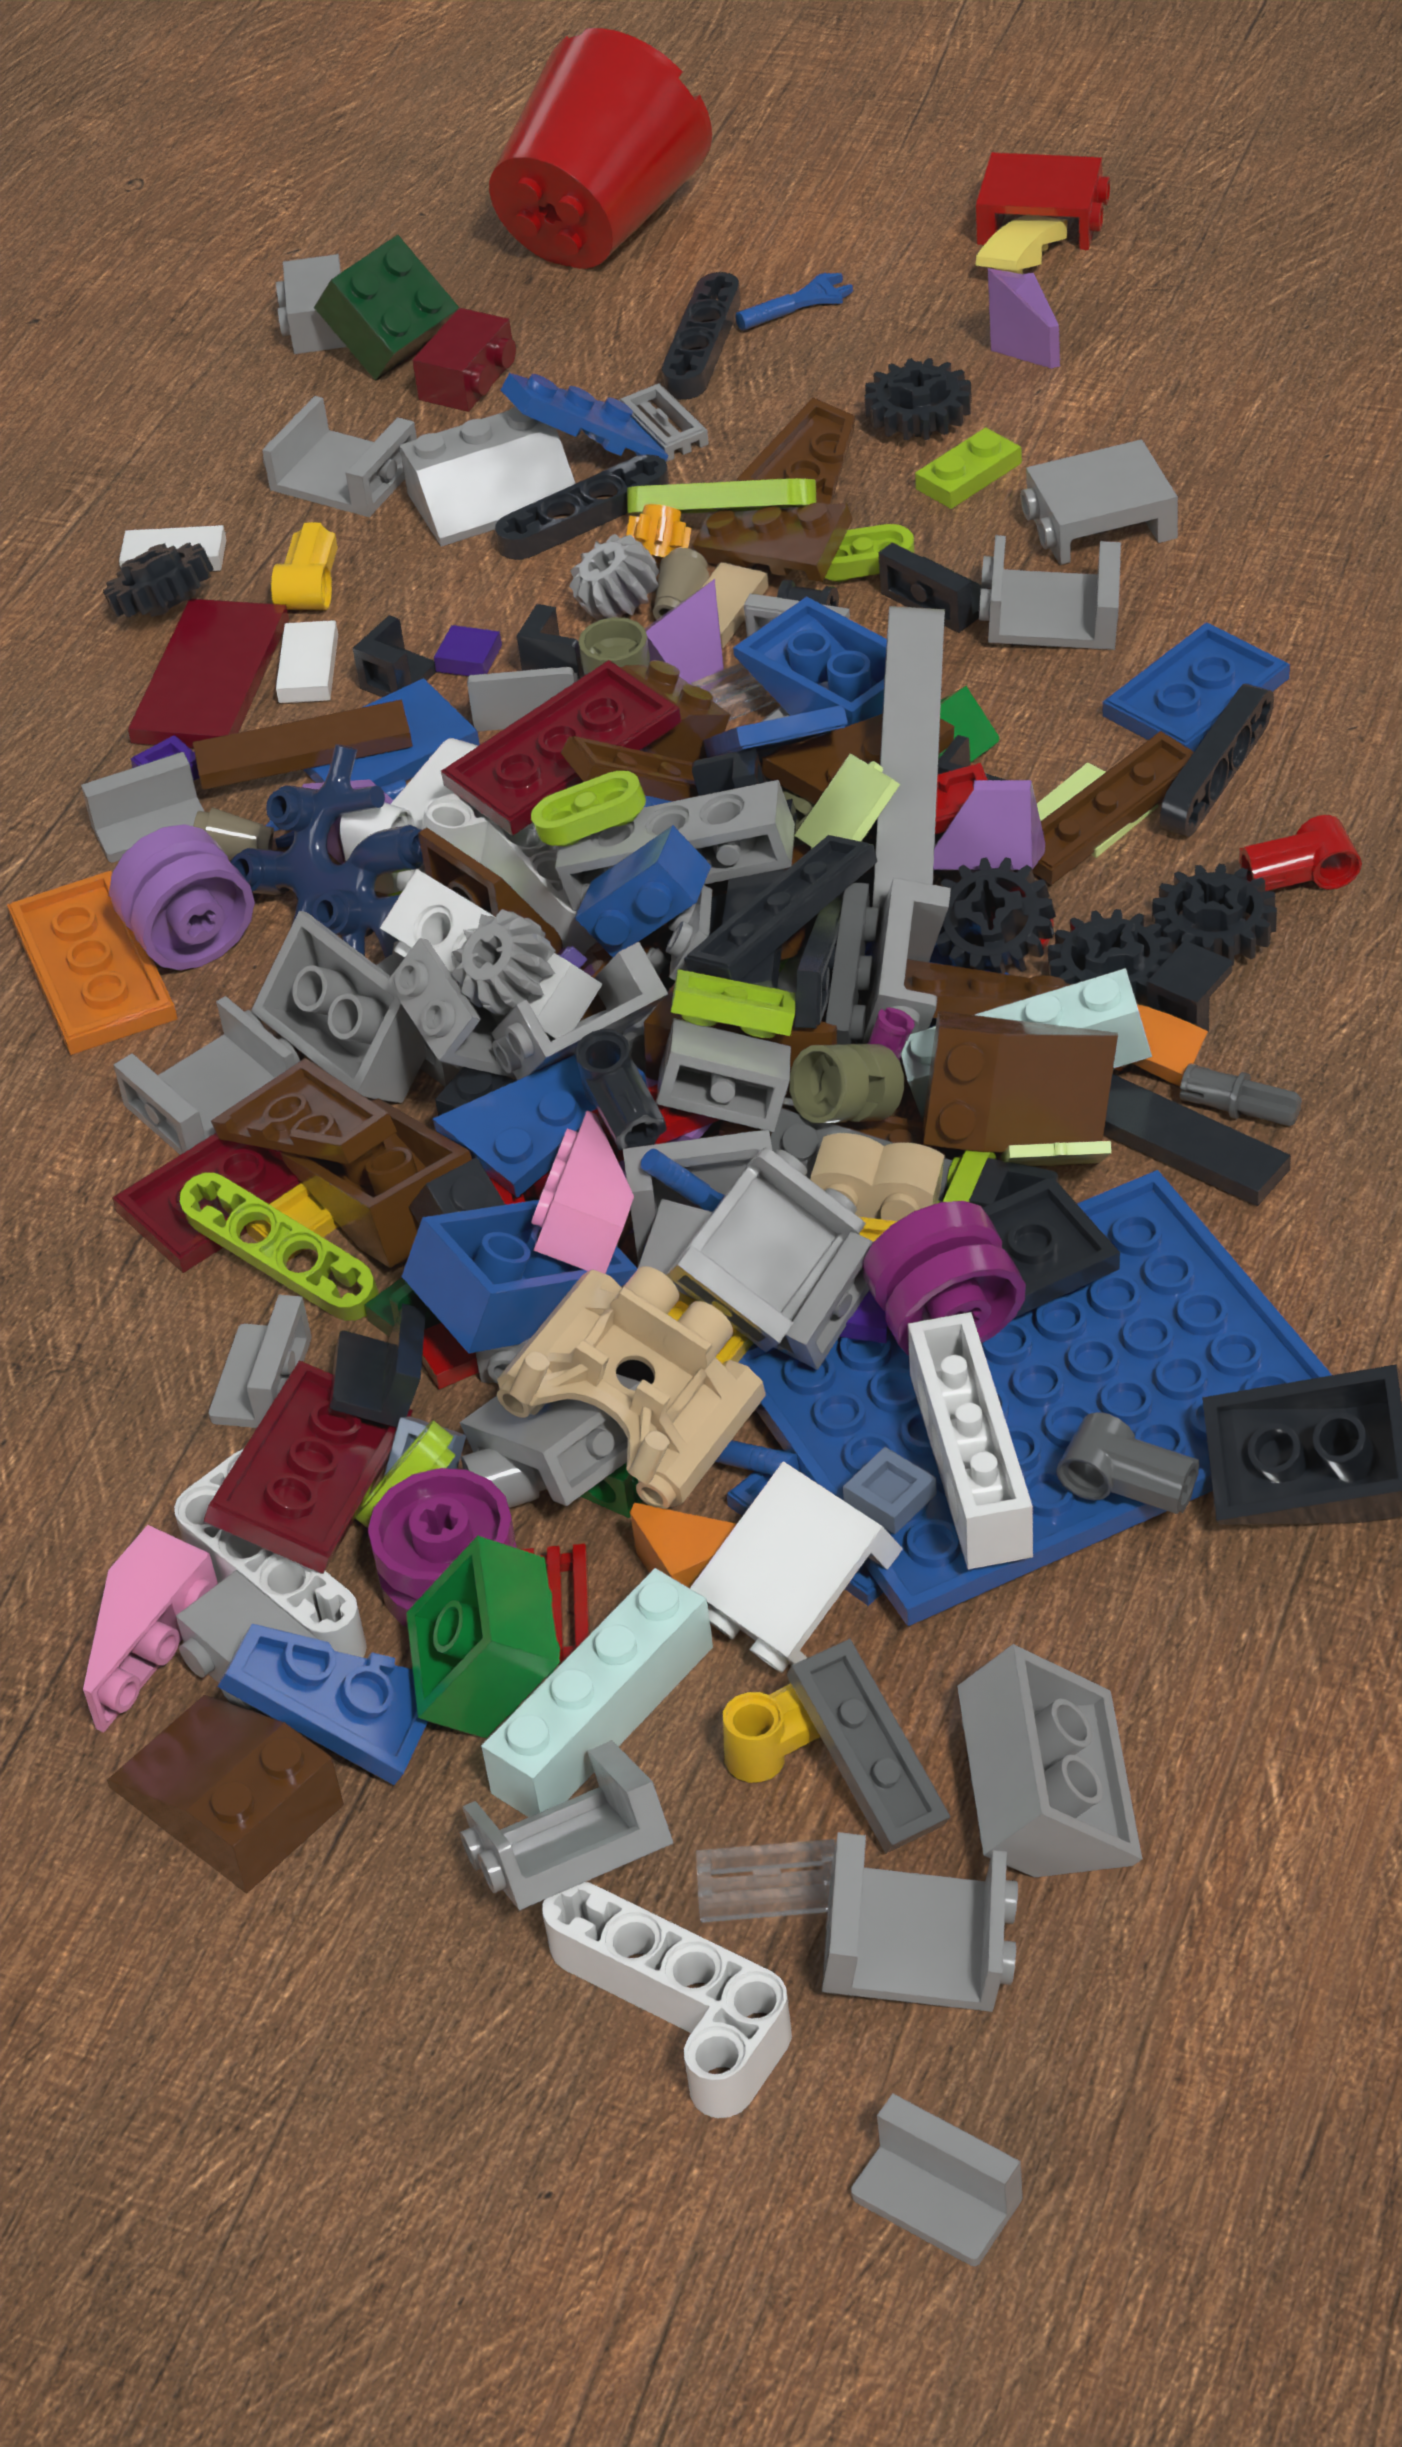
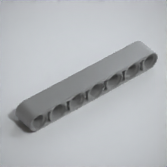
[872,606,945,916]

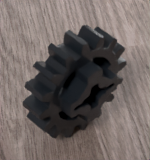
[864,358,972,440]
[103,543,214,618]
[936,857,1056,974]
[1152,863,1277,966]
[1048,909,1172,1006]

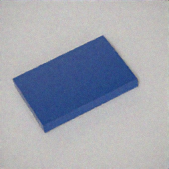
[1103,622,1290,752]
[303,678,480,787]
[703,705,848,758]

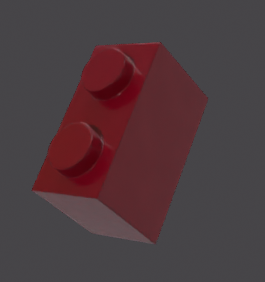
[412,307,516,412]

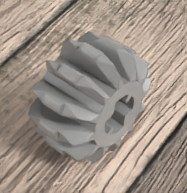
[569,534,659,621]
[451,909,556,1016]

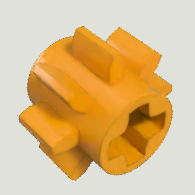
[626,504,692,564]

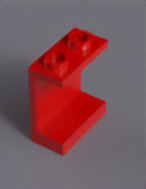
[976,152,1110,250]

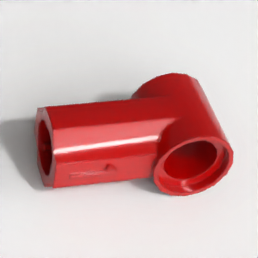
[1239,815,1362,891]

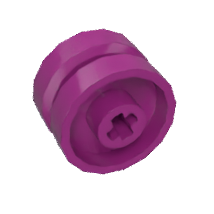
[863,1201,1026,1355]
[368,1468,517,1628]

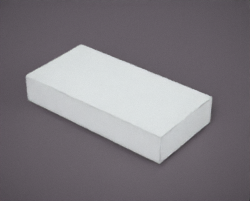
[119,525,226,571]
[276,620,338,703]

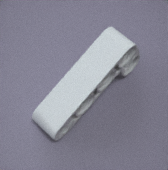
[340,738,478,895]
[421,793,597,955]
[174,1449,367,1657]
[543,1882,792,2118]

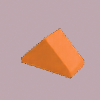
[630,1503,737,1588]

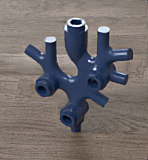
[231,744,424,959]

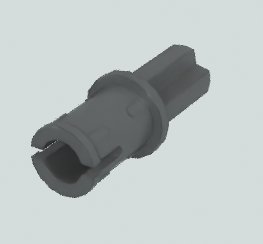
[1180,1063,1302,1126]

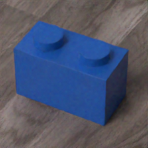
[575,825,711,958]

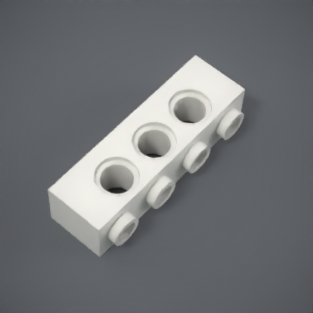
[380,869,603,1039]
[908,1312,1033,1569]

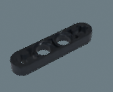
[662,272,741,400]
[495,454,669,560]
[1159,683,1274,837]

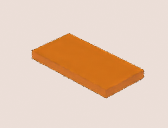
[7,871,178,1055]

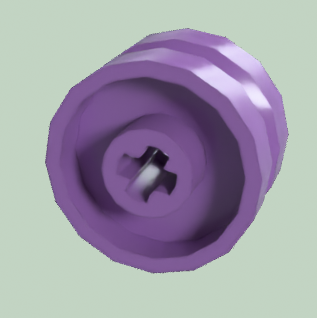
[109,824,255,970]

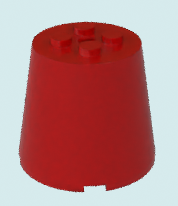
[489,28,712,269]

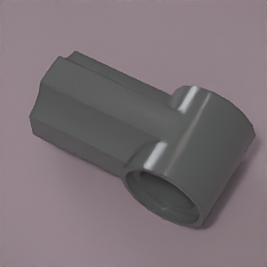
[1056,1412,1199,1514]

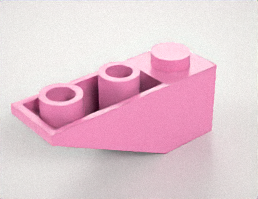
[531,1111,634,1274]
[83,1525,218,1733]

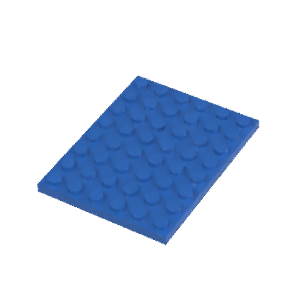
[738,1170,1332,1626]

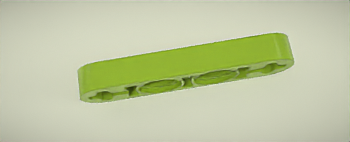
[627,479,816,515]
[180,1173,379,1321]

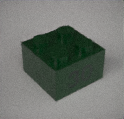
[314,234,459,381]

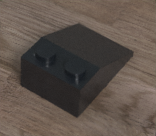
[1202,1364,1402,1525]

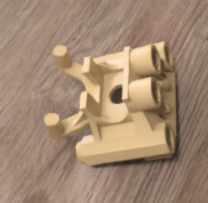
[497,1266,766,1509]

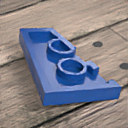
[501,373,669,461]
[433,1054,647,1198]
[217,1624,428,1785]

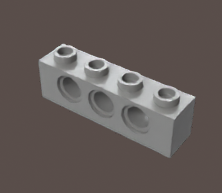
[555,780,795,911]

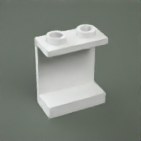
[690,1461,903,1673]

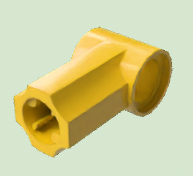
[271,522,338,610]
[723,1683,821,1783]

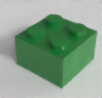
[406,1535,560,1738]

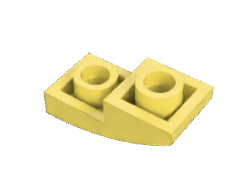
[976,215,1068,274]

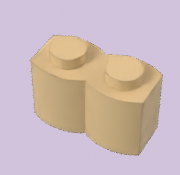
[810,1133,944,1221]

